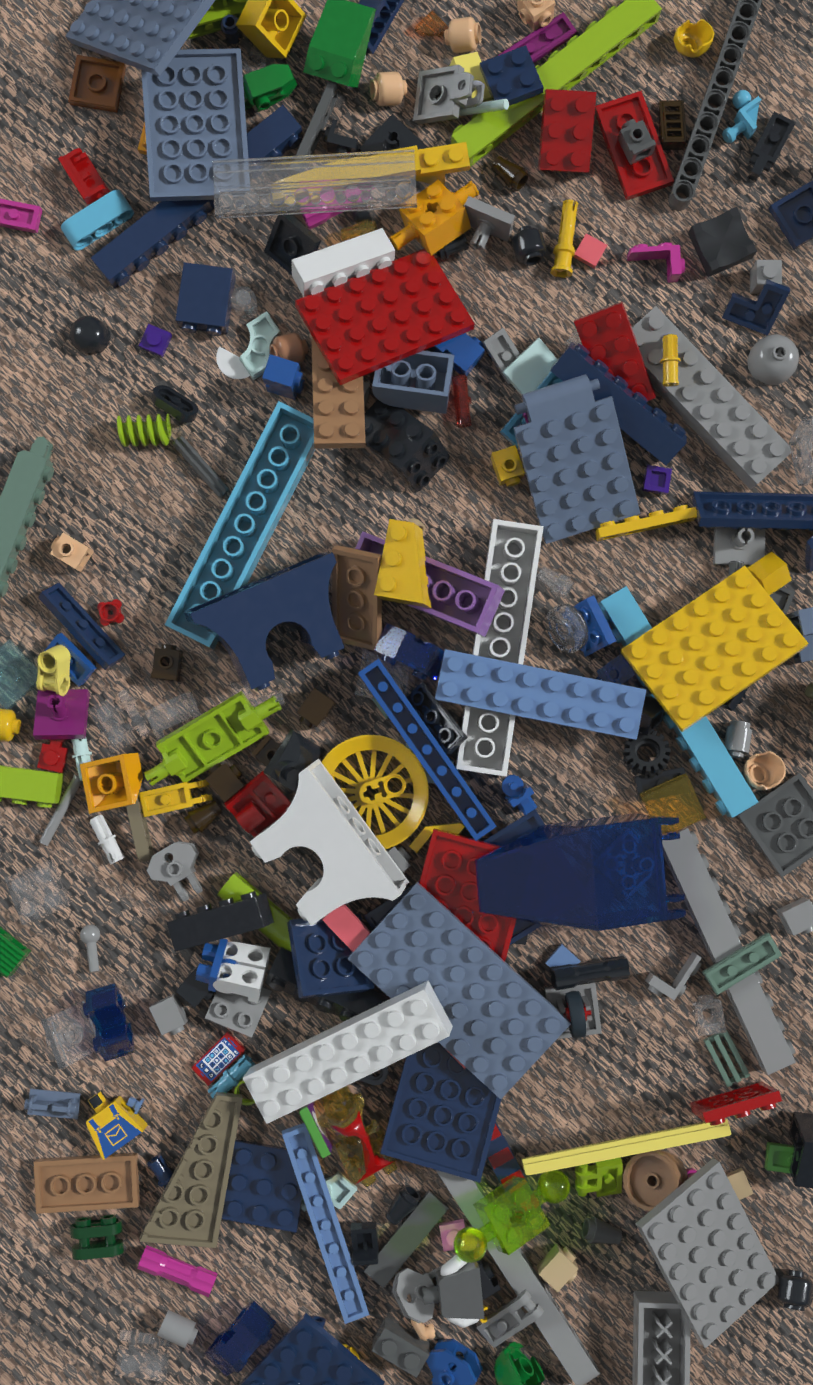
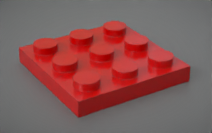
[690,1082,782,1126]

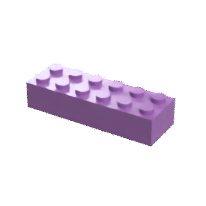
[355,531,505,637]

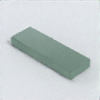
[702,932,782,995]

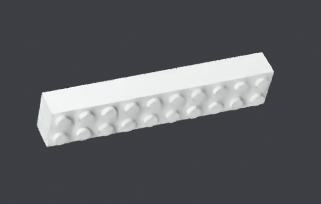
[455,519,544,777]

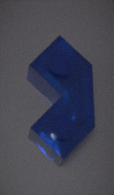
[374,623,444,681]
[83,983,135,1061]
[204,1301,276,1376]

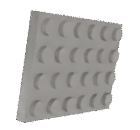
[635,1158,779,1348]

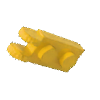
[138,780,213,817]

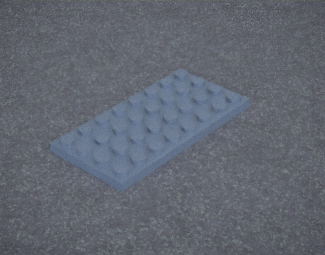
[348,882,571,1099]

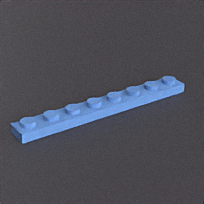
[282,1123,369,1324]

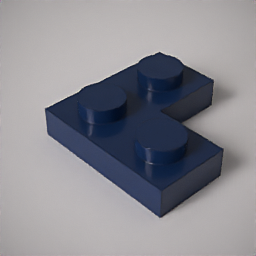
[722,279,790,335]

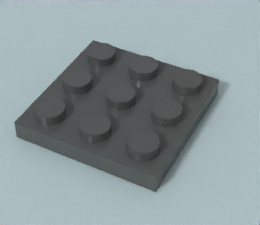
[737,772,813,878]

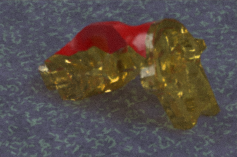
[317,1085,397,1187]

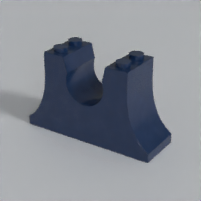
[183,552,345,691]

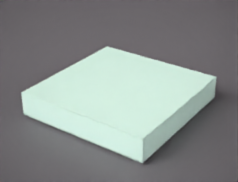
[502,338,557,396]

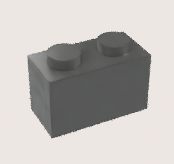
[372,1316,430,1378]

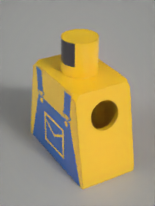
[86,1091,148,1160]

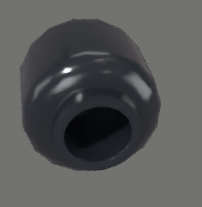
[512,226,547,266]
[778,1269,813,1311]

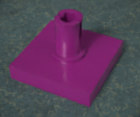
[33,689,90,740]

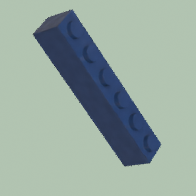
[550,342,687,466]

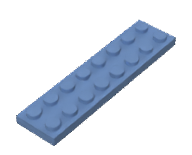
[435,649,646,740]

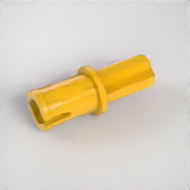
[660,334,681,387]

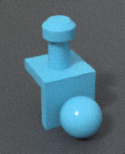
[722,90,761,143]

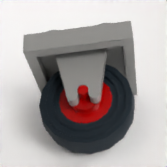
[544,983,602,1039]

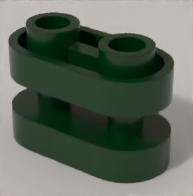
[70,1214,124,1260]

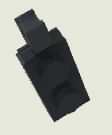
[747,111,796,182]

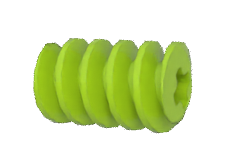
[117,414,171,447]

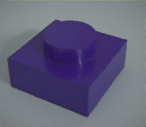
[139,324,172,358]
[642,465,672,495]

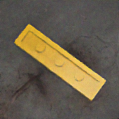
[595,505,697,542]

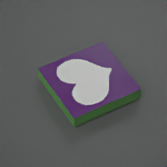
[299,1102,333,1158]

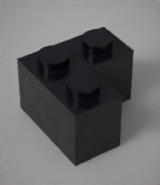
[789,1112,813,1188]

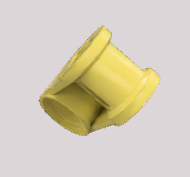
[36,645,71,696]

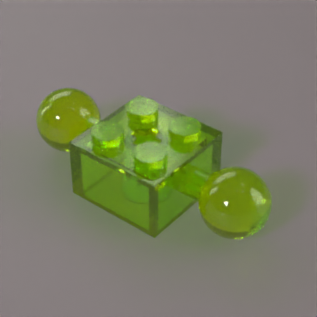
[454,1170,570,1263]

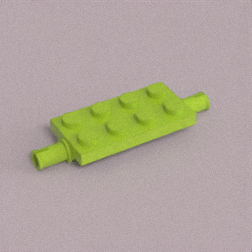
[144,691,282,786]

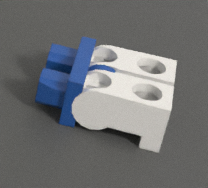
[196,939,270,1003]

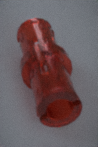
[452,375,472,428]

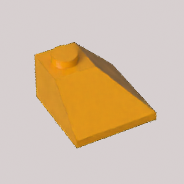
[80,753,143,814]

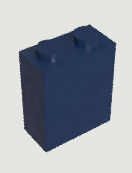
[175,262,236,336]

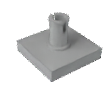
[465,196,515,251]
[713,527,765,566]

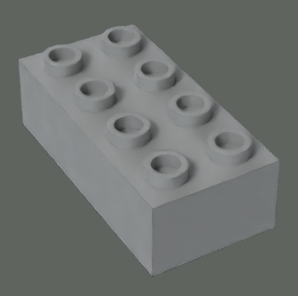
[632,1291,691,1385]

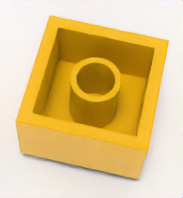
[236,0,307,58]

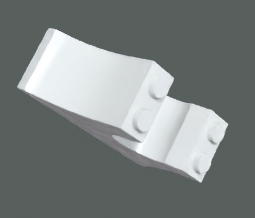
[250,759,409,926]

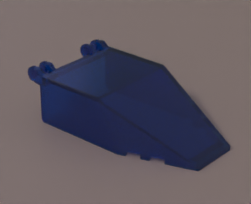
[475,813,686,931]

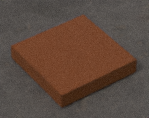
[68,55,126,113]

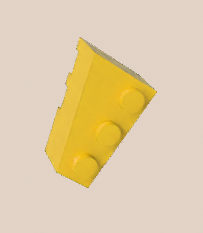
[374,519,431,608]

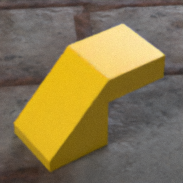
[409,822,465,853]

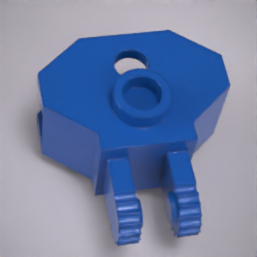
[426,1339,483,1385]

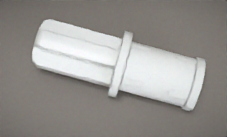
[90,815,125,865]

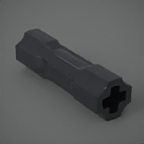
[550,955,630,991]

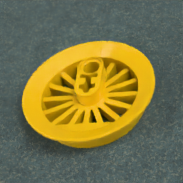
[322,735,429,849]

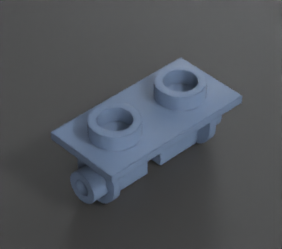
[24,1088,81,1119]

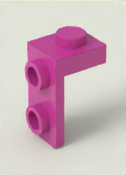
[627,242,685,283]

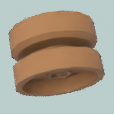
[623,1150,688,1211]

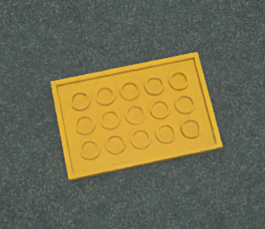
[621,566,809,732]

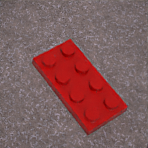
[595,91,674,201]
[574,301,656,401]

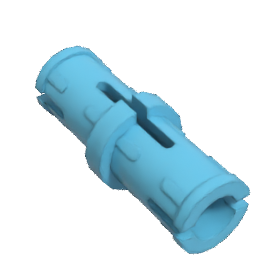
[208,1054,255,1098]

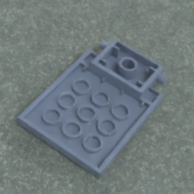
[513,374,640,544]

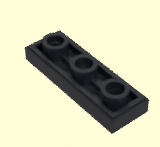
[406,682,468,755]

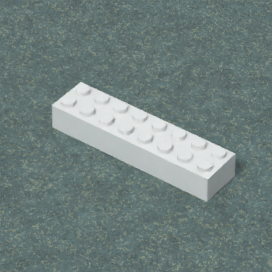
[243,980,453,1124]

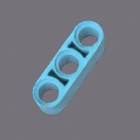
[61,190,134,251]

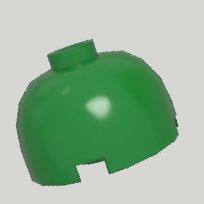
[494,1342,545,1385]

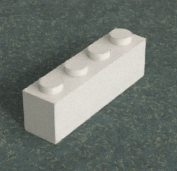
[292,228,395,297]

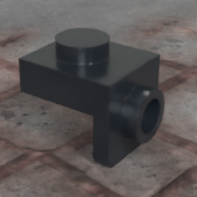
[324,119,358,160]
[351,1221,379,1266]

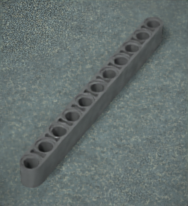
[668,0,762,211]

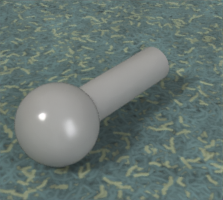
[80,924,100,973]

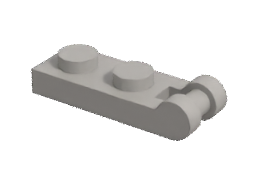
[477,1289,544,1348]

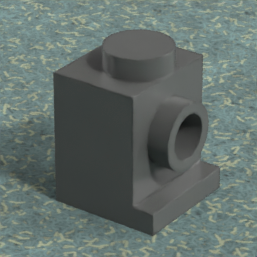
[617,119,656,165]

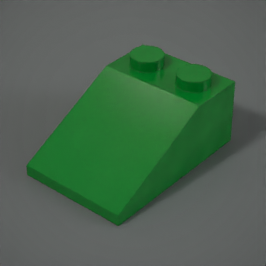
[303,0,376,88]

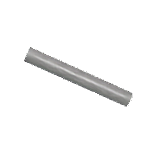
[39,774,82,846]

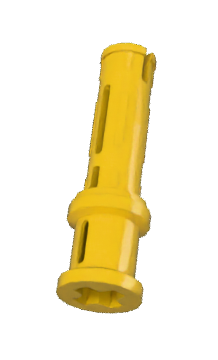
[550,200,578,278]

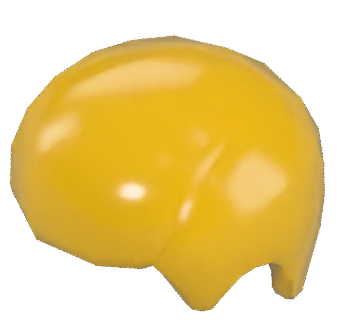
[673,19,715,58]

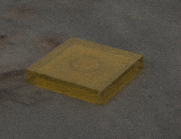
[640,773,706,838]

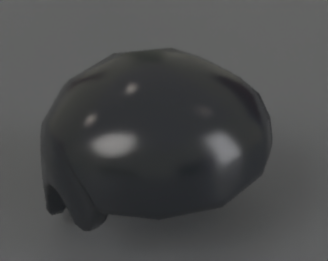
[69,316,111,354]

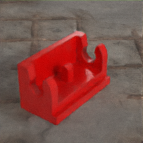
[58,148,110,206]

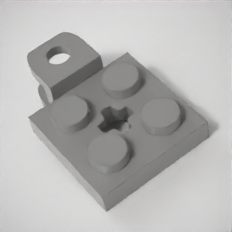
[413,65,485,124]

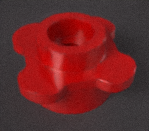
[97,599,124,626]

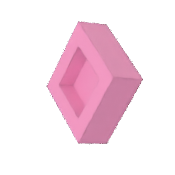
[439,1219,467,1252]

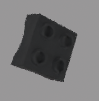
[688,207,757,277]

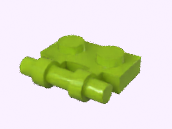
[575,1157,623,1197]

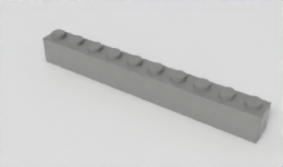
[656,827,796,1075]

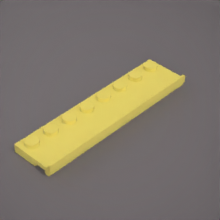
[521,1119,731,1176]

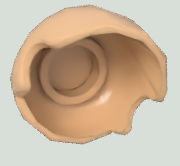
[743,751,786,791]

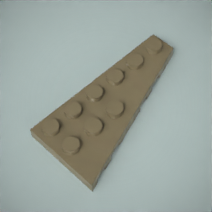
[139,1092,243,1248]

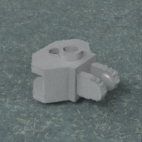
[147,841,203,902]
[392,1264,444,1323]

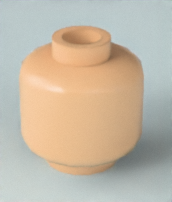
[444,17,482,53]
[369,71,407,106]

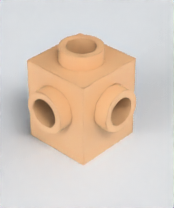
[517,0,555,31]

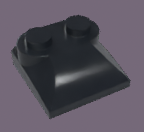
[263,729,324,792]

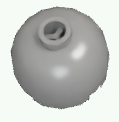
[747,334,799,386]

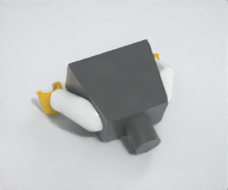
[422,1239,488,1328]

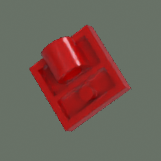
[224,771,292,838]

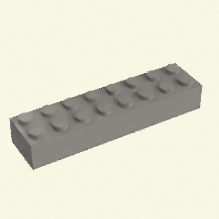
[632,306,794,490]

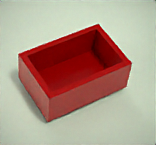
[538,89,597,173]

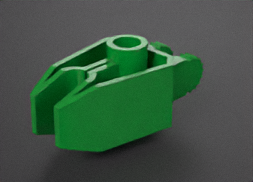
[243,64,297,112]

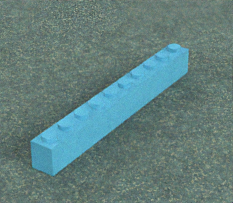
[598,586,758,818]

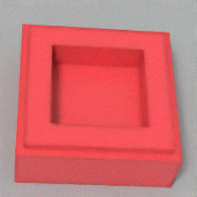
[573,233,607,269]

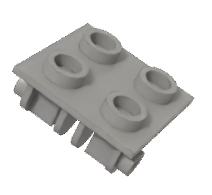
[205,987,272,1038]

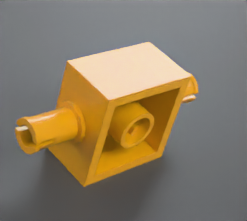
[389,179,479,256]

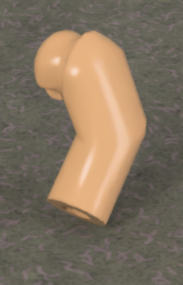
[411,1320,435,1341]

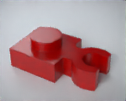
[37,739,69,773]

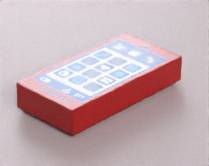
[191,1031,246,1086]

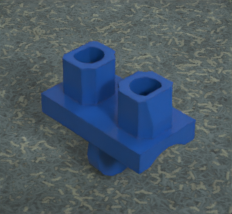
[501,775,537,815]

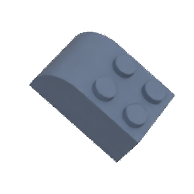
[372,351,454,414]

